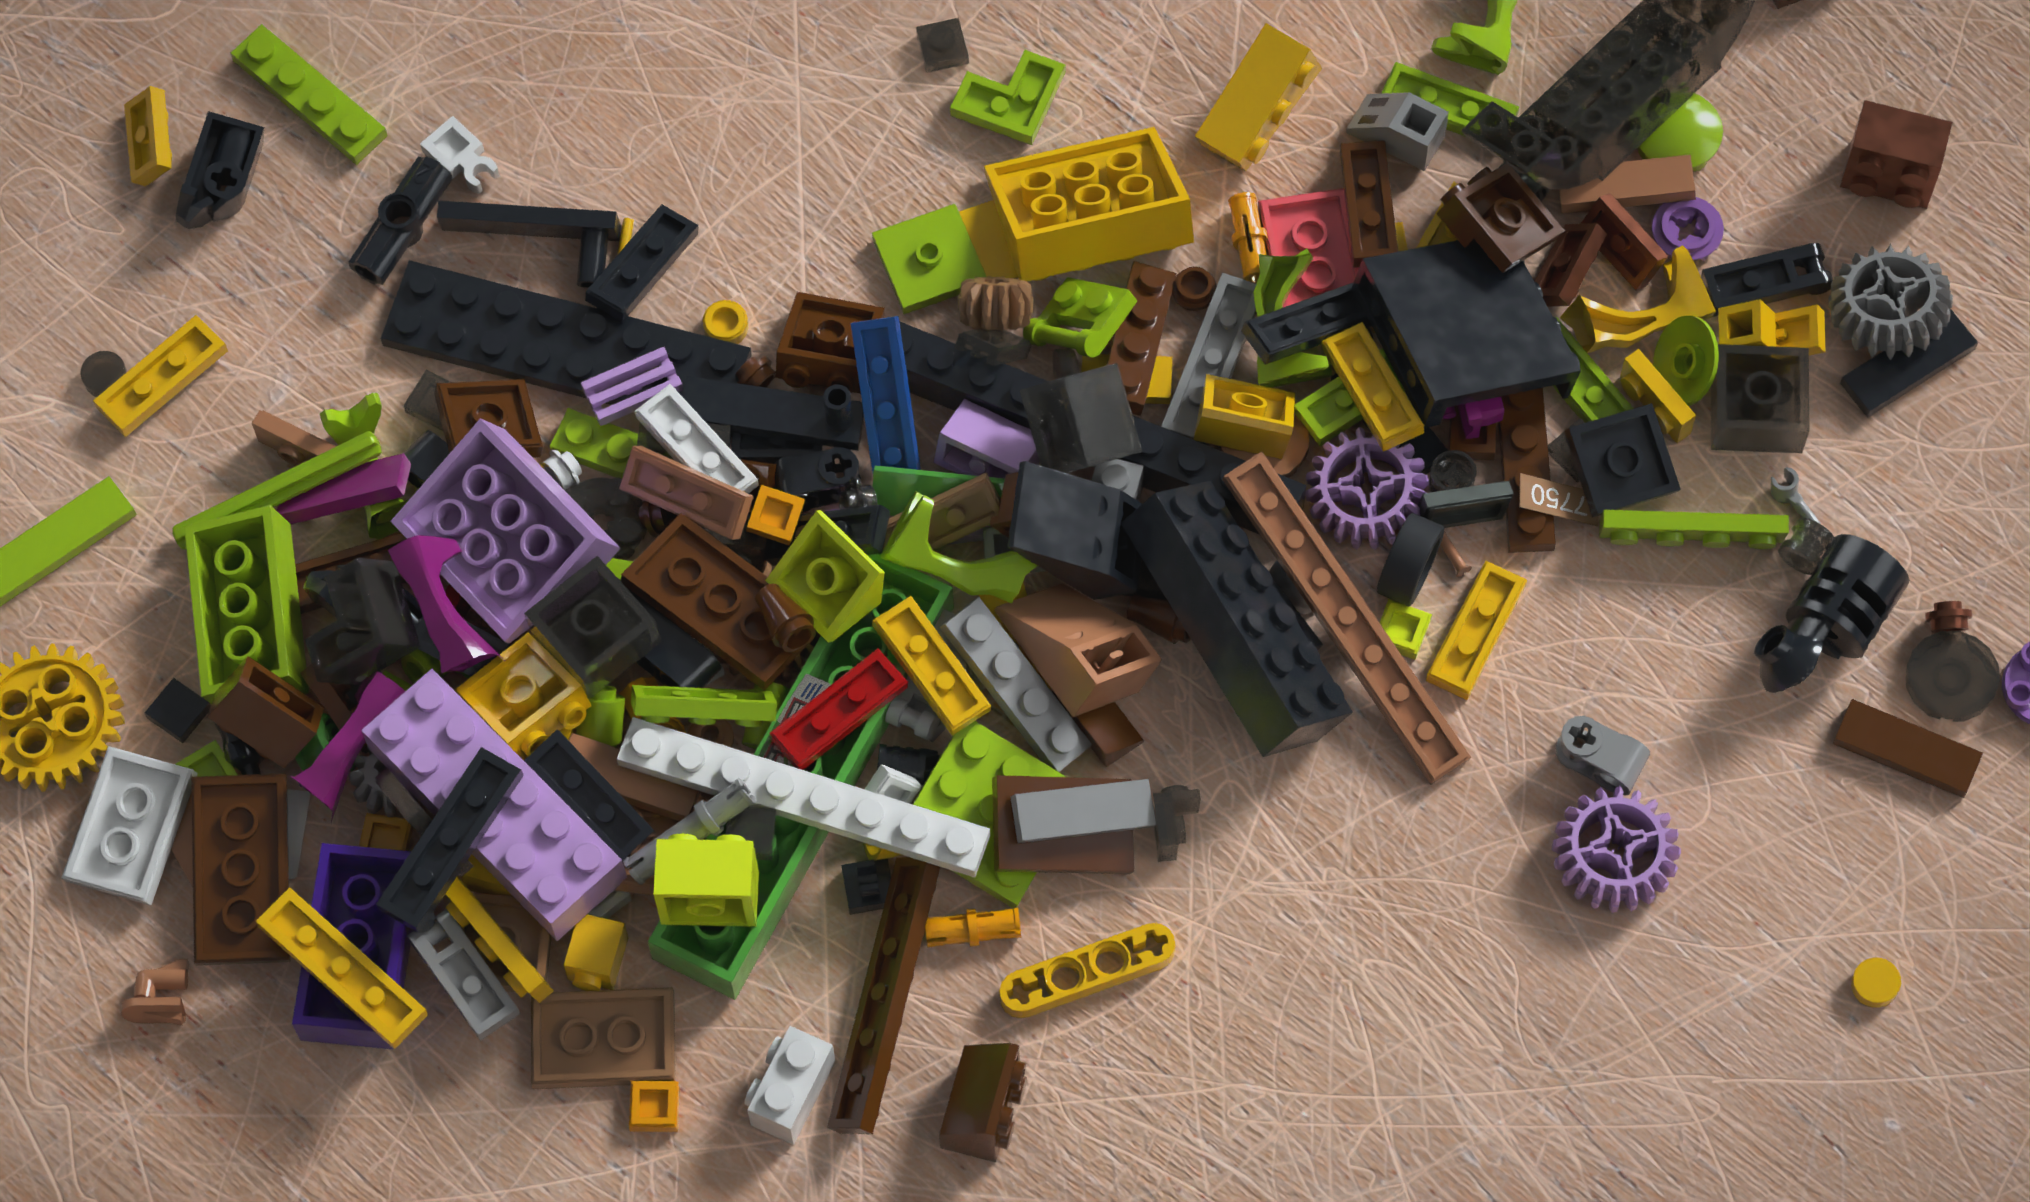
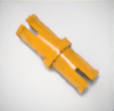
[1228,192,1268,283]
[925,907,1021,948]

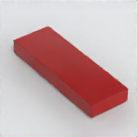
[769,648,908,770]

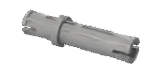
[623,778,756,885]

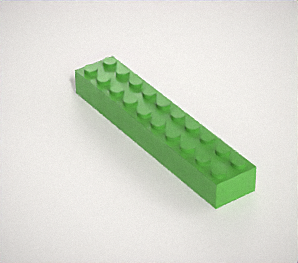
[648,554,954,1000]

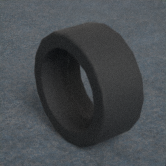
[1377,513,1444,607]

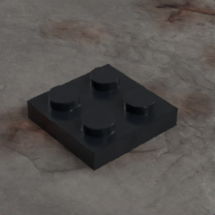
[1564,403,1681,518]

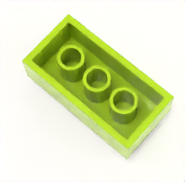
[184,505,309,705]

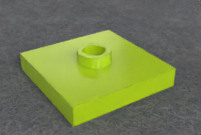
[872,204,986,314]

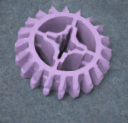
[1305,427,1429,550]
[1552,786,1681,913]

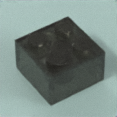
[1711,344,1810,454]
[524,556,662,699]

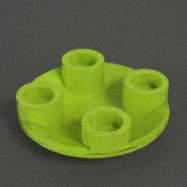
[1634,90,1723,172]

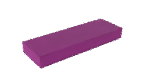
[277,453,411,525]

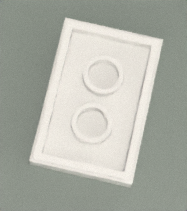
[61,746,198,905]

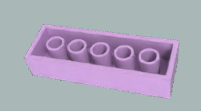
[361,669,627,941]

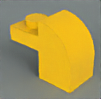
[1718,299,1825,370]

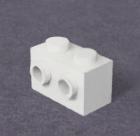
[744,1026,836,1145]

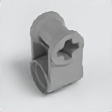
[1555,716,1650,795]

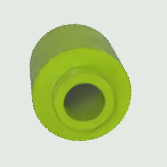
[576,685,625,748]

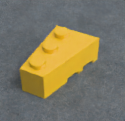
[1195,23,1322,171]

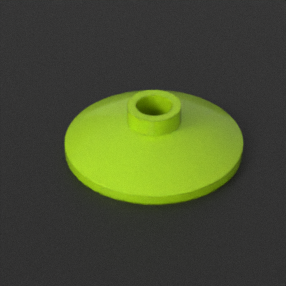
[1653,316,1719,406]

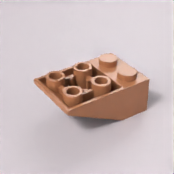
[994,583,1162,717]

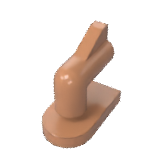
[121,958,189,1026]

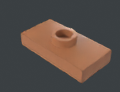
[251,410,336,466]

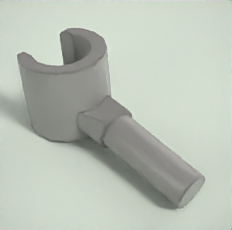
[1771,467,1821,530]

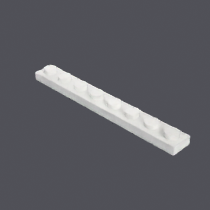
[617,717,990,877]

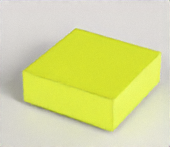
[1379,599,1432,660]

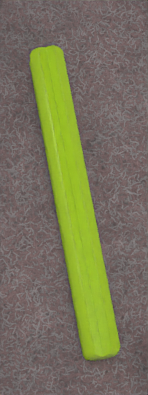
[172,431,382,550]

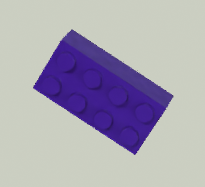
[292,843,413,1050]

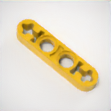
[999,923,1175,1019]

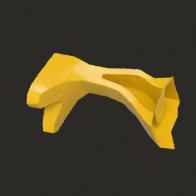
[1559,245,1716,353]

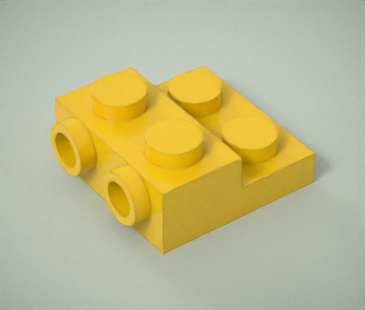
[455,632,592,760]

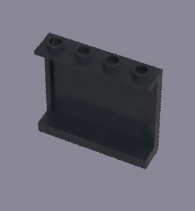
[1352,240,1581,428]

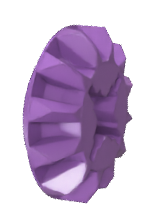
[1651,197,1724,261]

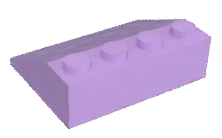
[391,418,621,643]

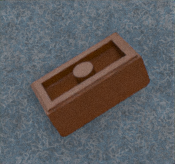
[1052,690,1144,767]

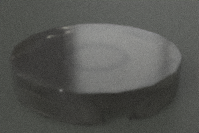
[1905,631,2000,722]

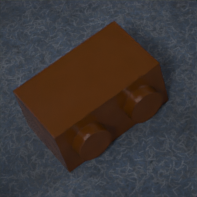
[207,656,324,769]

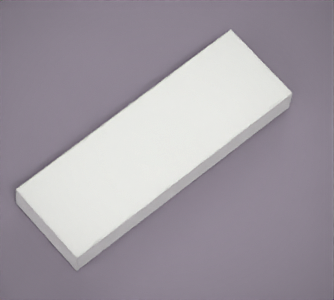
[635,384,759,493]

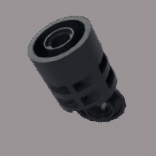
[1754,534,1910,693]

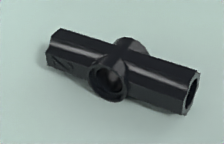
[348,156,452,285]

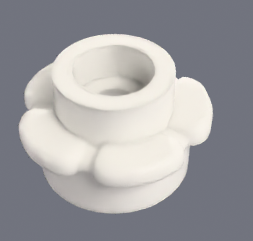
[541,450,582,491]

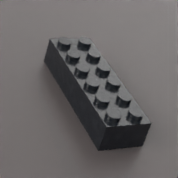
[1121,481,1353,757]

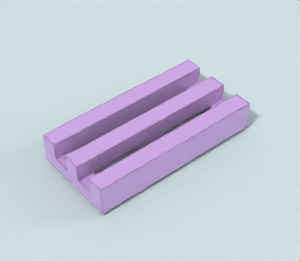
[581,347,683,426]

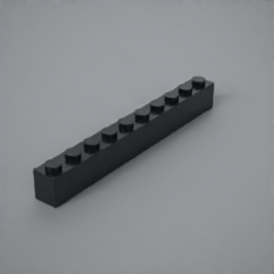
[899,321,1306,535]

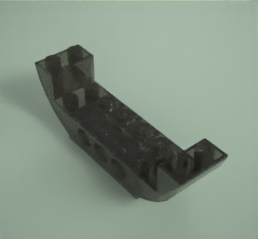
[1462,0,1756,189]

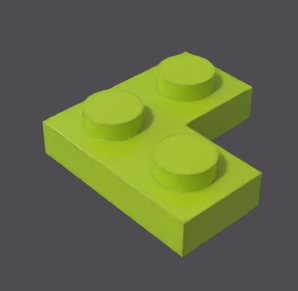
[950,50,1066,145]

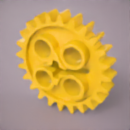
[0,643,125,792]

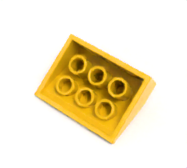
[984,127,1194,282]

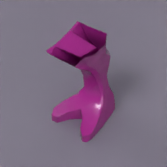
[388,535,504,674]
[291,672,405,823]

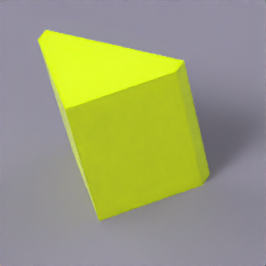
[765,510,885,643]

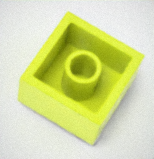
[653,834,759,926]

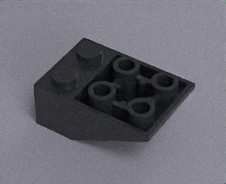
[1008,461,1142,600]

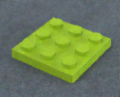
[913,721,1066,908]

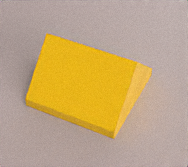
[1193,374,1295,459]

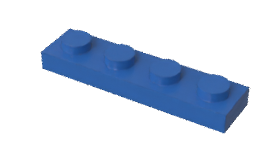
[851,316,921,474]

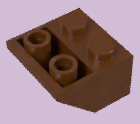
[939,1043,1027,1162]

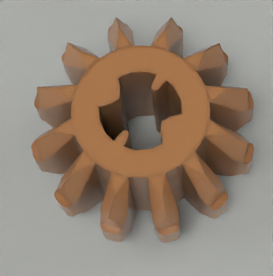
[958,276,1033,331]

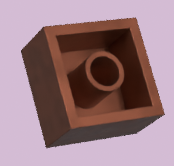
[1840,100,1953,209]

